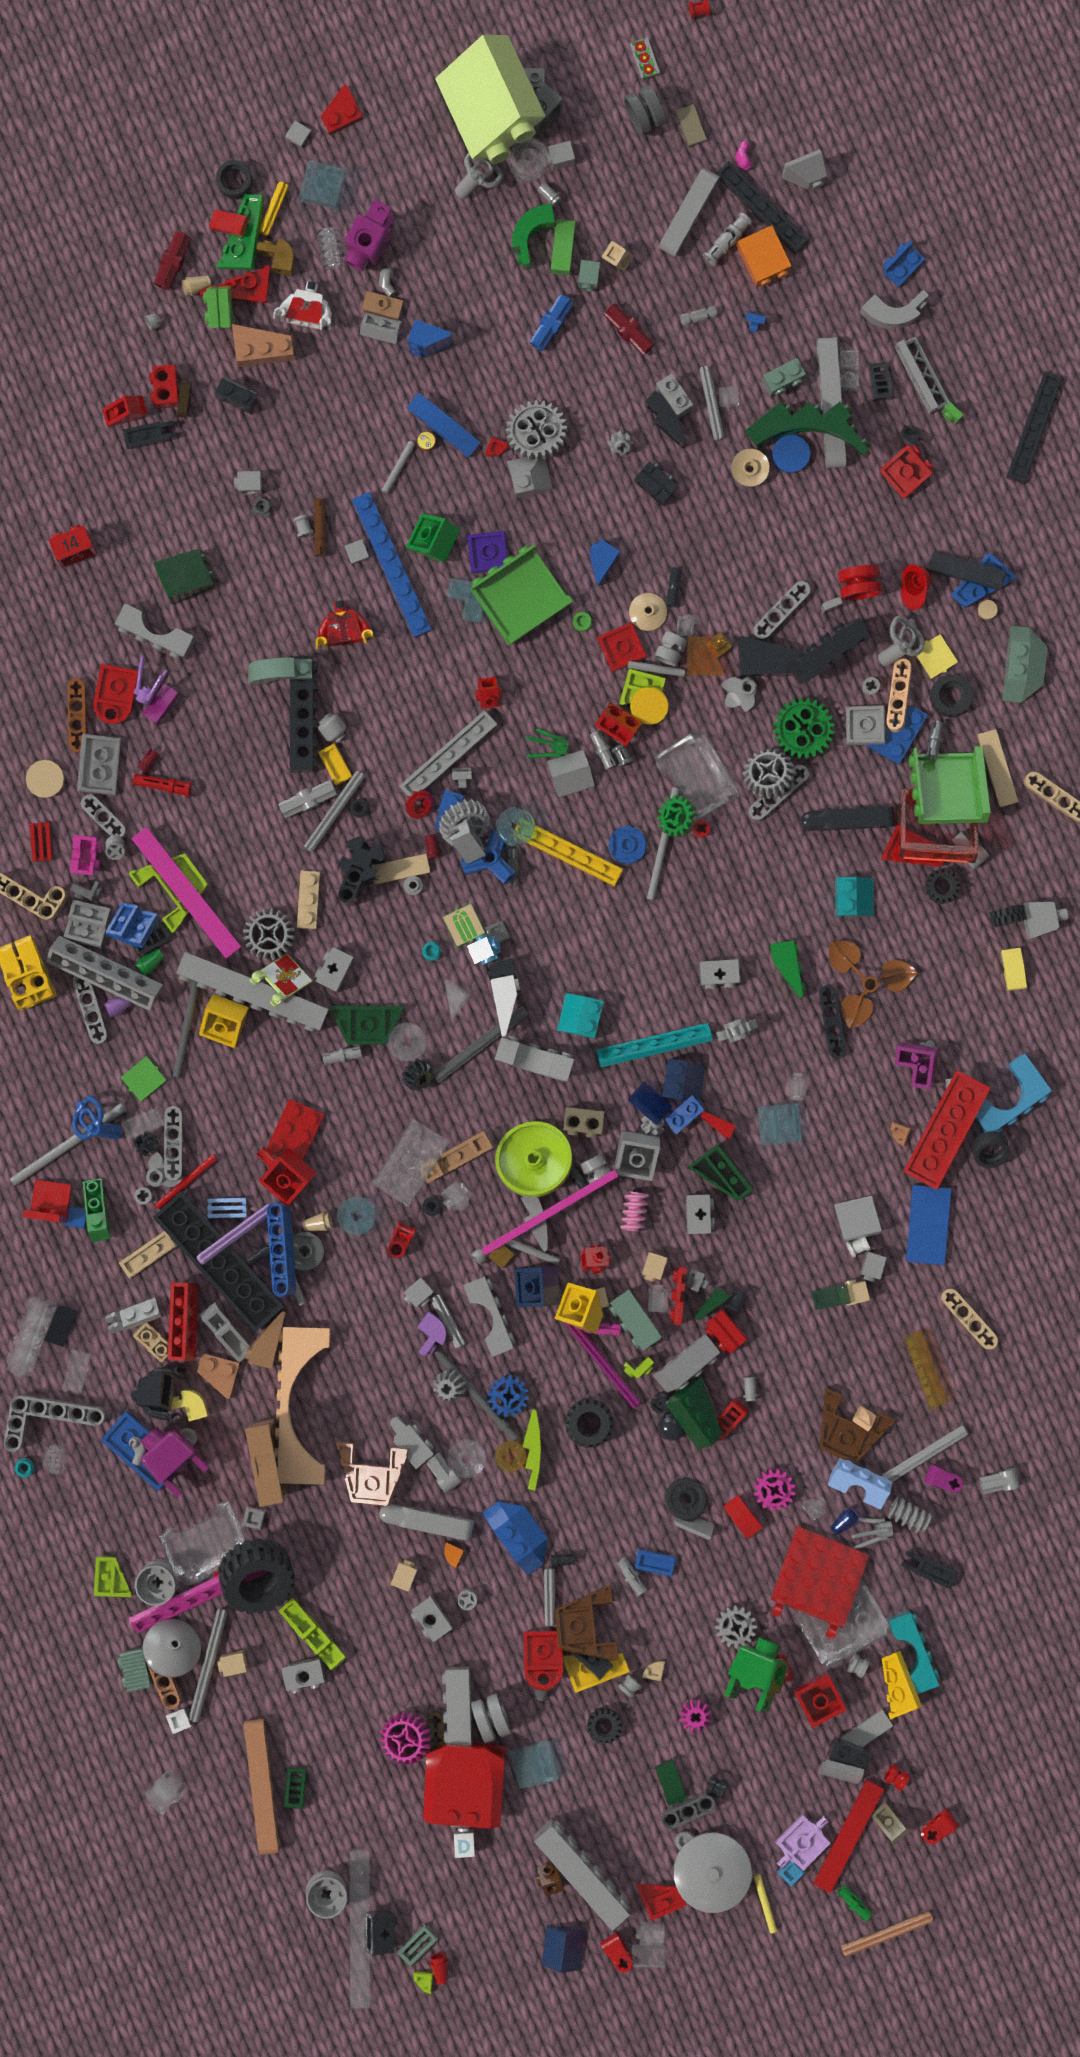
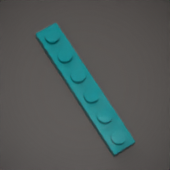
[596,1023,713,1068]

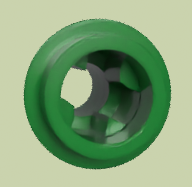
[135,949,164,976]

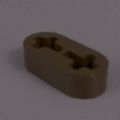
[177,381,192,418]
[426,1711,445,1749]

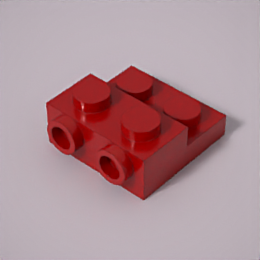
[879,444,934,499]

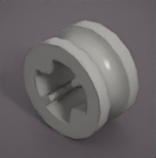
[862,677,880,695]
[134,1187,153,1205]

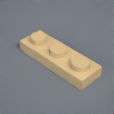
[297,871,320,929]

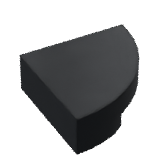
[901,425,921,445]

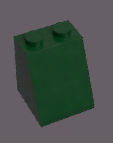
[153,549,215,605]

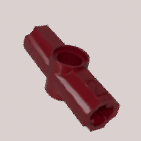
[153,231,191,291]
[604,303,655,356]

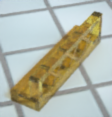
[903,1330,948,1410]

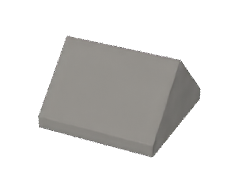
[547,750,595,798]

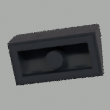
[44,1304,78,1347]

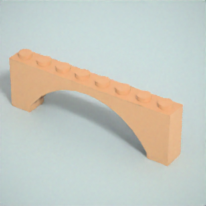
[275,1327,331,1485]

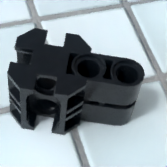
[338,837,387,907]

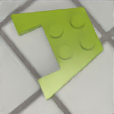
[128,854,208,933]

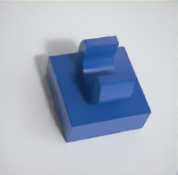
[745,311,766,332]

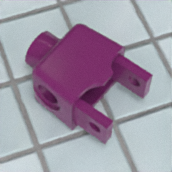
[344,199,395,272]
[140,1426,210,1498]

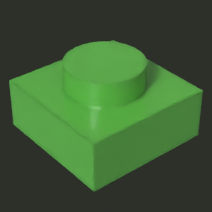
[942,402,963,425]

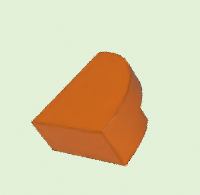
[444,1542,464,1568]

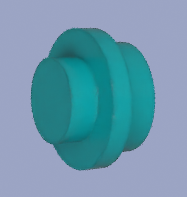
[422,942,441,961]

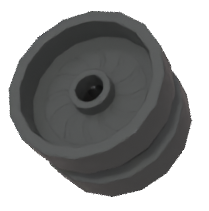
[623,85,666,136]

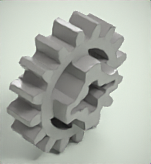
[716,1017,758,1043]
[714,1605,757,1649]

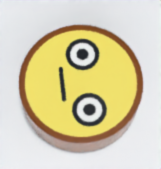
[417,431,436,451]

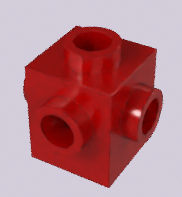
[475,677,503,709]
[580,1245,611,1274]

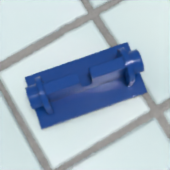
[664,1095,705,1135]

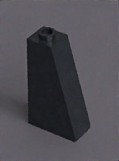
[739,636,804,677]

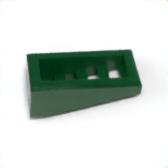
[694,1287,730,1320]
[284,1767,307,1809]

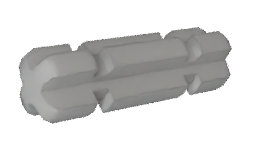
[680,306,718,325]

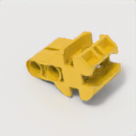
[0,935,57,1011]

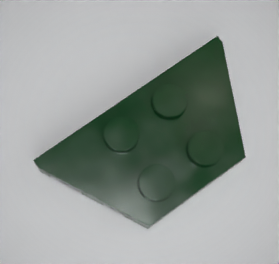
[329,1006,404,1045]

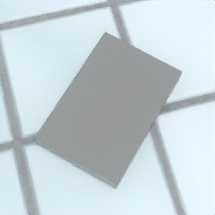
[77,734,121,796]

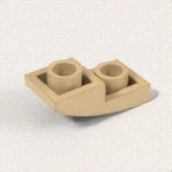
[132,1322,168,1363]

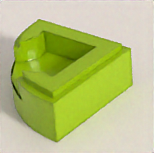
[413,1971,433,1994]

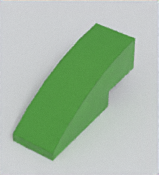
[551,219,575,276]

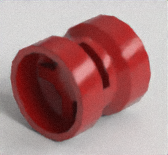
[884,1764,911,1791]

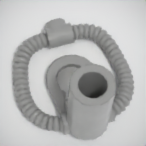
[455,153,504,199]
[878,616,925,666]

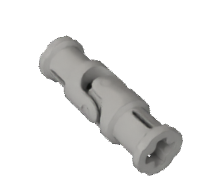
[703,212,753,266]

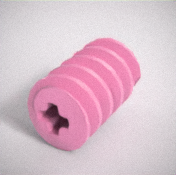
[620,1191,649,1232]

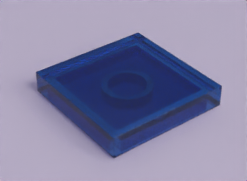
[628,1081,673,1125]

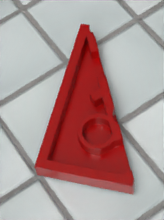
[200,265,270,304]

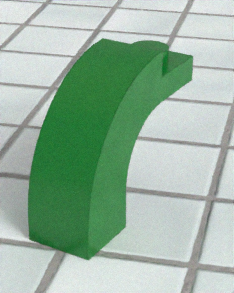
[512,203,554,270]

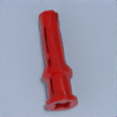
[132,773,192,798]

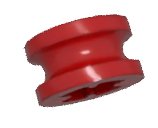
[693,820,710,838]

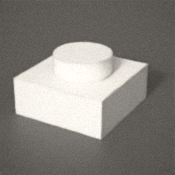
[166,1707,192,1734]

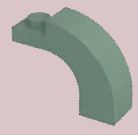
[248,658,312,684]

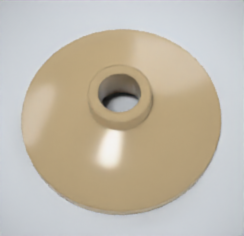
[731,449,770,487]
[629,593,667,631]

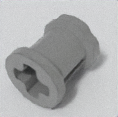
[293,515,314,538]

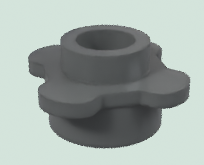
[251,497,273,518]

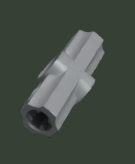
[278,780,337,819]

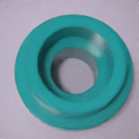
[15,1458,34,1478]

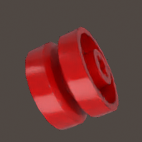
[837,565,883,601]

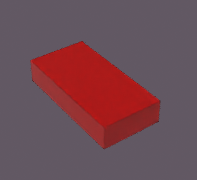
[209,210,250,237]

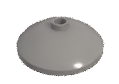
[143,1619,201,1677]

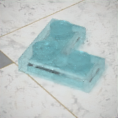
[446,578,483,624]

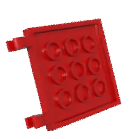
[770,1526,869,1639]

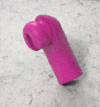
[735,141,752,170]

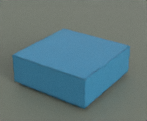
[777,1861,805,1887]

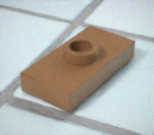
[362,291,403,320]

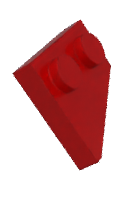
[320,84,363,135]
[636,1883,687,1921]

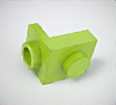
[624,1356,654,1379]

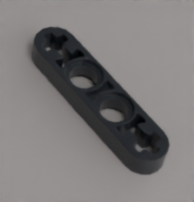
[819,985,846,1059]

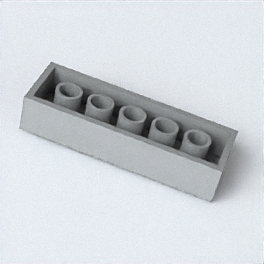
[534,1818,630,1931]

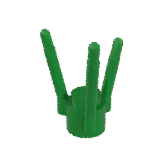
[526,728,569,758]

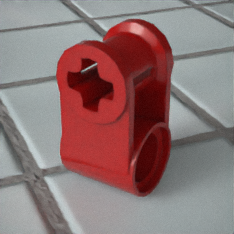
[388,1220,417,1259]
[921,1809,959,1845]
[600,1932,633,1973]

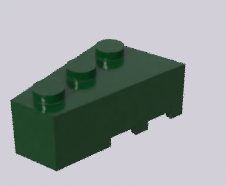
[687,1142,754,1202]
[665,1377,722,1449]

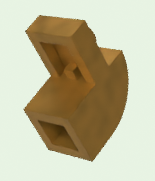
[257,238,295,277]

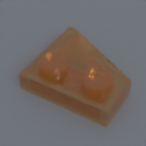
[687,636,724,676]

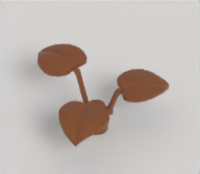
[829,940,917,1029]

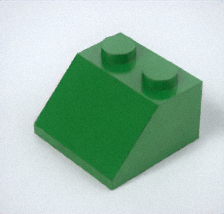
[406,513,460,563]

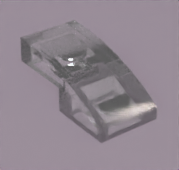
[62,1350,91,1394]

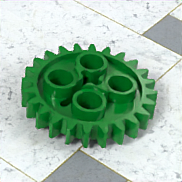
[772,697,835,760]

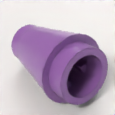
[104,997,133,1018]

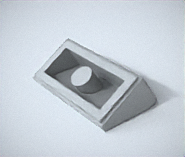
[360,312,402,344]
[674,1517,714,1540]

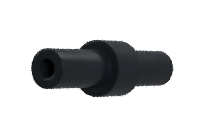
[247,1245,270,1265]

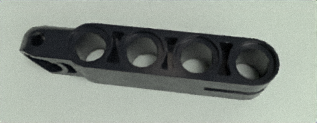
[800,807,895,831]

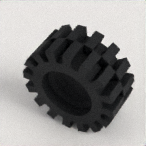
[924,869,961,904]
[989,905,1026,928]
[587,1707,622,1745]

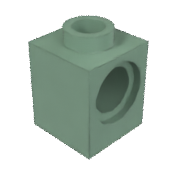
[578,260,600,292]

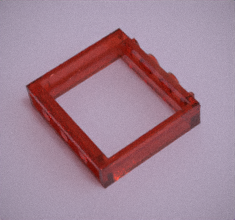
[898,788,978,863]

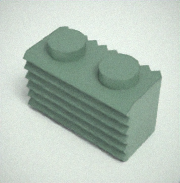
[118,1647,153,1692]

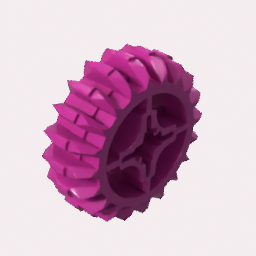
[379,1712,432,1766]

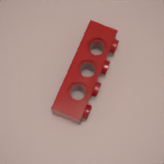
[168,1282,199,1361]

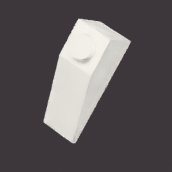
[491,975,520,1037]

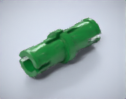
[837,1884,873,1922]

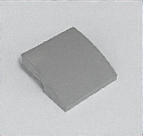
[64,900,111,948]
[818,1760,864,1784]

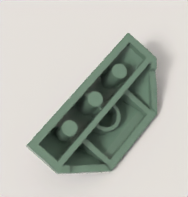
[1002,625,1048,703]

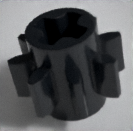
[135,1131,159,1157]

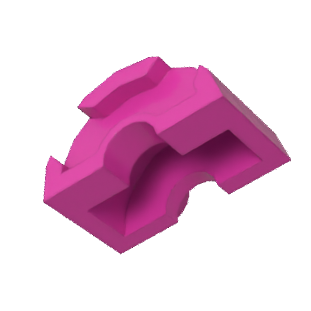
[70,835,102,876]

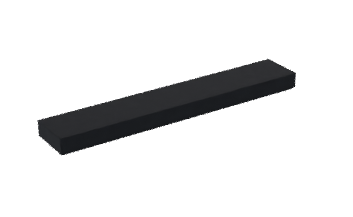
[716,161,809,255]
[1006,371,1063,484]

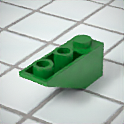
[770,940,806,998]
[83,1178,111,1242]

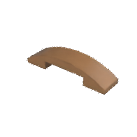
[418,1130,493,1184]

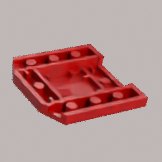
[423,1744,505,1829]

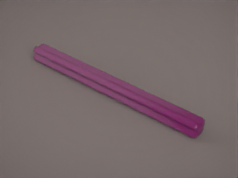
[564,1323,641,1408]

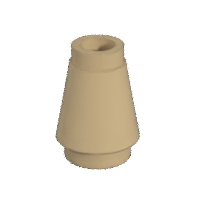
[182,276,211,296]
[303,1212,333,1231]

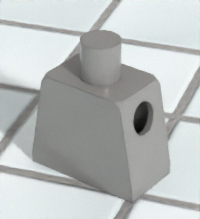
[1021,902,1068,940]

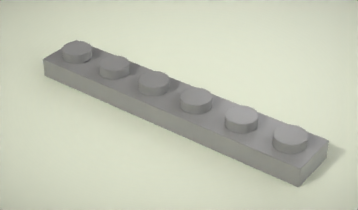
[399,710,497,796]

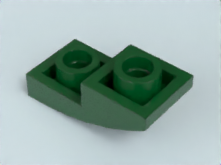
[655,1759,686,1806]

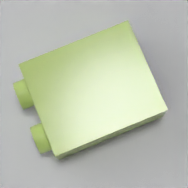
[435,35,546,164]

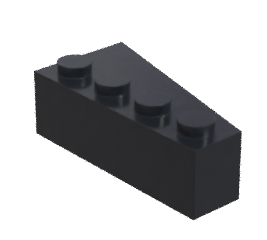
[787,618,871,685]

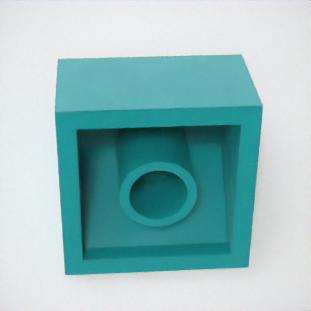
[835,877,874,917]
[557,993,604,1039]

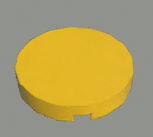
[630,687,668,725]

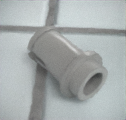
[537,182,562,206]
[743,1377,759,1401]

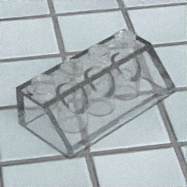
[372,1118,449,1207]

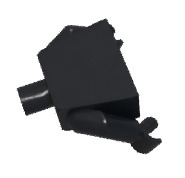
[131,1365,187,1425]

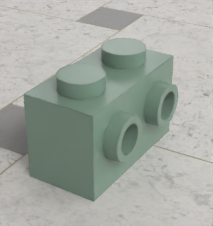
[762,358,806,397]

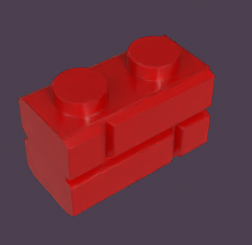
[704,1309,747,1354]

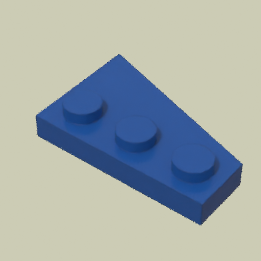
[866,705,928,765]

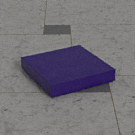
[467,531,508,574]

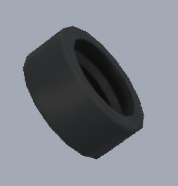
[216,160,253,199]
[972,1131,1010,1168]

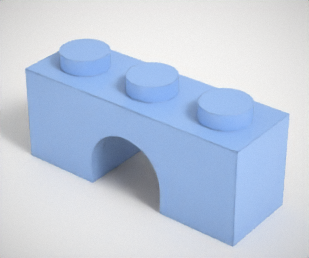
[828,1458,892,1510]

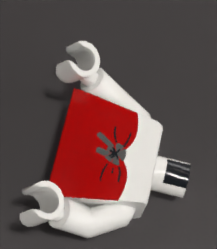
[273,281,332,330]

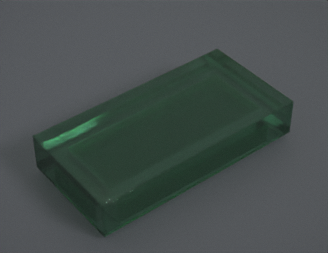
[811,1284,851,1310]

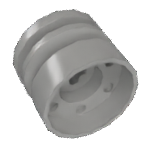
[135,1559,180,1606]
[306,1870,347,1919]

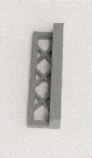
[895,336,949,415]

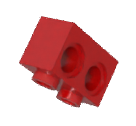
[149,365,179,409]
[595,702,642,747]

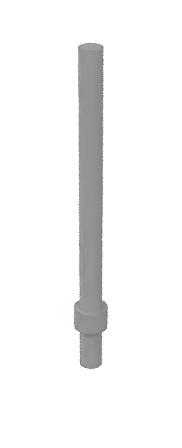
[647,787,680,900]

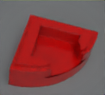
[485,437,509,457]

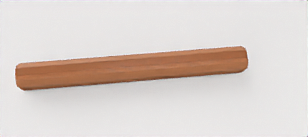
[841,1911,933,1957]

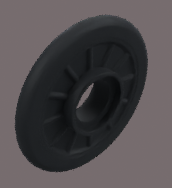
[665,1478,707,1520]

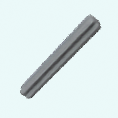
[700,366,724,440]

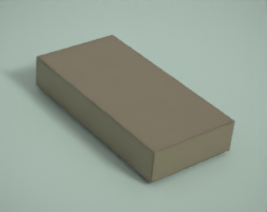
[676,104,707,148]

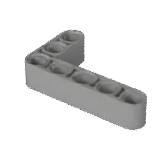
[4,1395,107,1452]

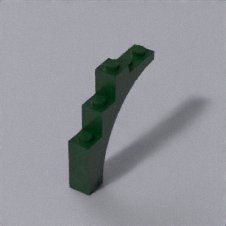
[745,401,871,458]

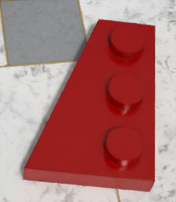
[880,825,949,867]
[670,1266,687,1325]

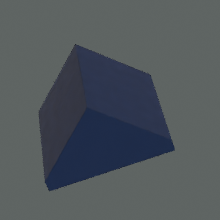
[542,1925,585,1973]

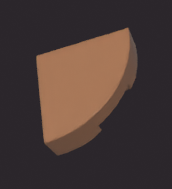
[891,1122,910,1147]

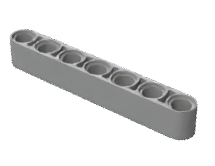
[817,337,846,468]

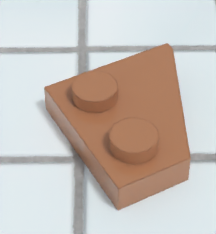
[197,1353,240,1399]

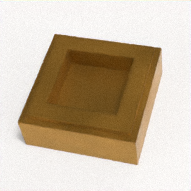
[488,1244,514,1268]

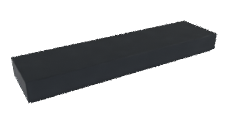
[927,551,1006,590]

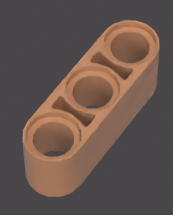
[148,1665,182,1709]

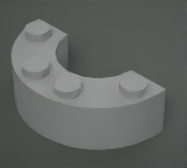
[495,1036,575,1082]

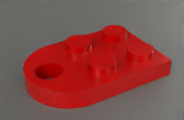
[93,664,138,725]
[523,1631,563,1691]

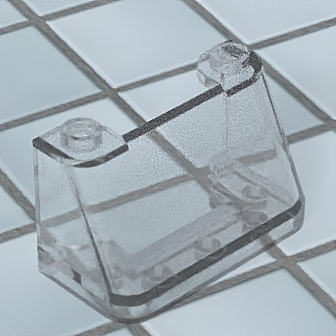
[654,731,740,821]
[159,1501,249,1585]

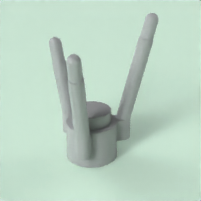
[851,1517,893,1549]

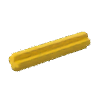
[260,182,289,236]

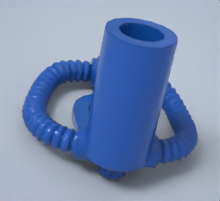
[72,1095,122,1140]

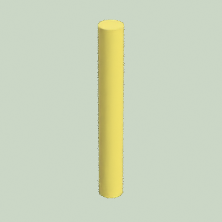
[753,1874,777,1933]

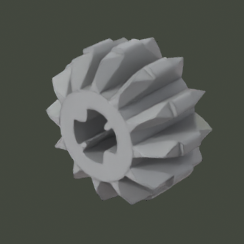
[433,1369,466,1403]

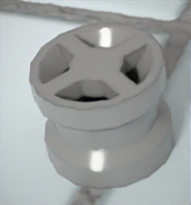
[105,836,125,860]
[458,1589,477,1610]
[847,1654,870,1678]
[618,1674,642,1699]

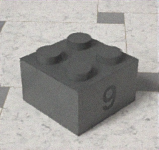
[534,84,563,139]

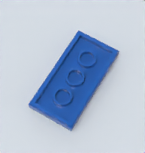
[905,1185,951,1265]
[101,1411,174,1491]

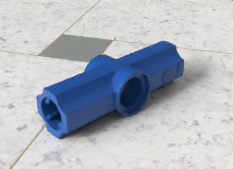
[529,294,574,351]

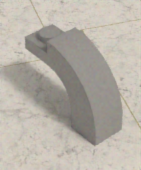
[860,290,929,329]

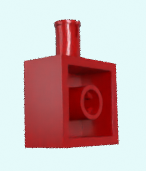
[256,1146,317,1206]

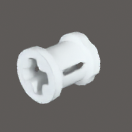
[846,1237,871,1258]

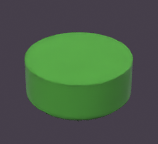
[573,612,592,632]

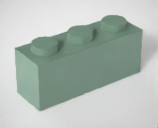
[609,1289,662,1350]

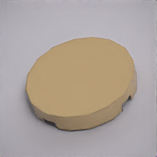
[26,760,65,799]

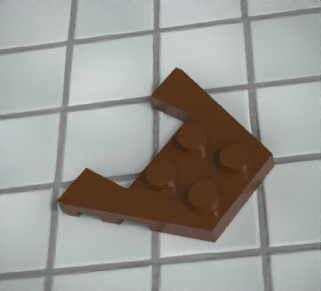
[819,1388,895,1464]
[555,1585,619,1661]

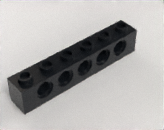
[290,656,318,773]

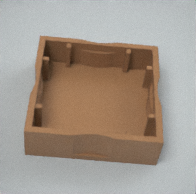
[245,1418,289,1507]

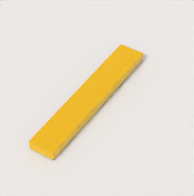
[512,818,623,887]

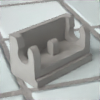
[450,819,486,864]

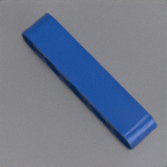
[267,1202,296,1297]

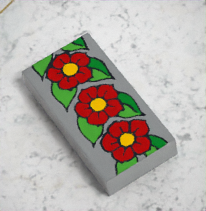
[630,37,660,80]

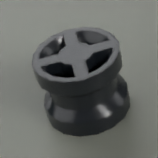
[705,1774,727,1799]

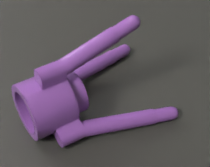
[134,655,168,706]

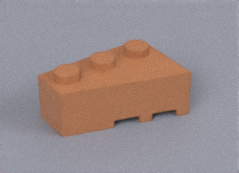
[232,324,295,367]

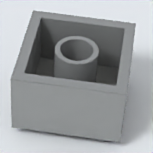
[614,1130,660,1181]

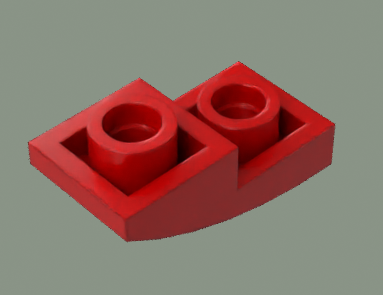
[723,1495,763,1539]

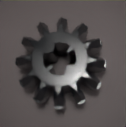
[401,1058,435,1092]

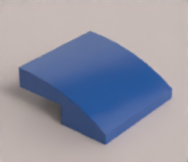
[105,903,159,948]

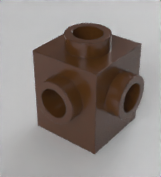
[535,1862,565,1896]

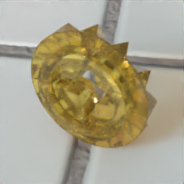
[495,1441,526,1472]

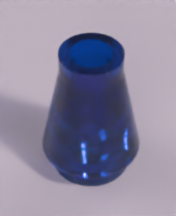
[830,1508,859,1536]

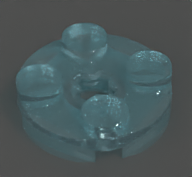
[495,807,535,847]
[337,1197,376,1235]

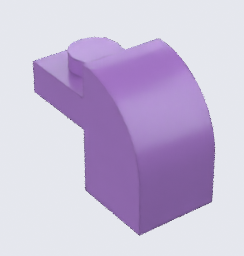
[417,1311,446,1357]

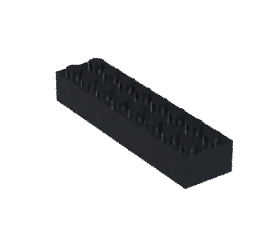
[153,1191,286,1332]

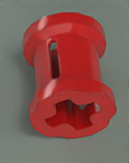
[688,0,710,19]

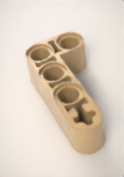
[0,873,68,921]

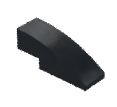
[644,390,686,448]

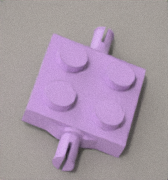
[775,1814,830,1871]

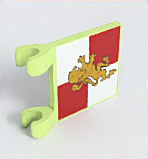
[250,954,312,1007]

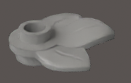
[721,677,757,712]
[146,1152,182,1187]

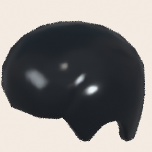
[657,1411,685,1441]

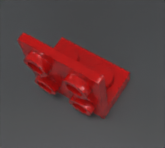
[23,1180,72,1223]

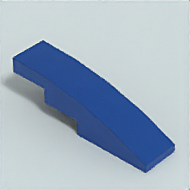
[406,393,480,457]

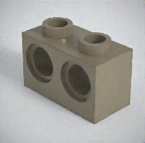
[563,1107,604,1138]

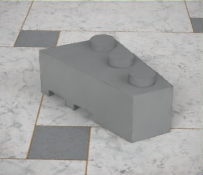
[653,1334,720,1393]

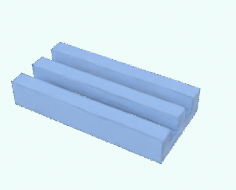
[207,1198,247,1218]

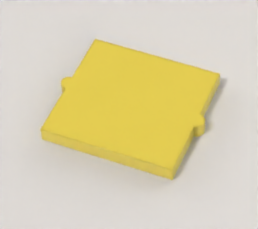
[914,634,958,679]

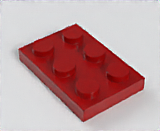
[266,1099,324,1161]

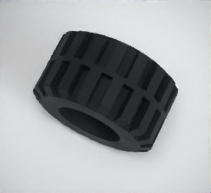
[565,1398,614,1449]

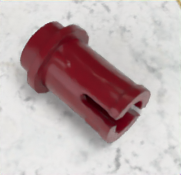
[138,748,160,773]
[424,834,441,859]

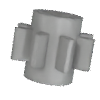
[608,431,633,456]
[641,1112,665,1136]

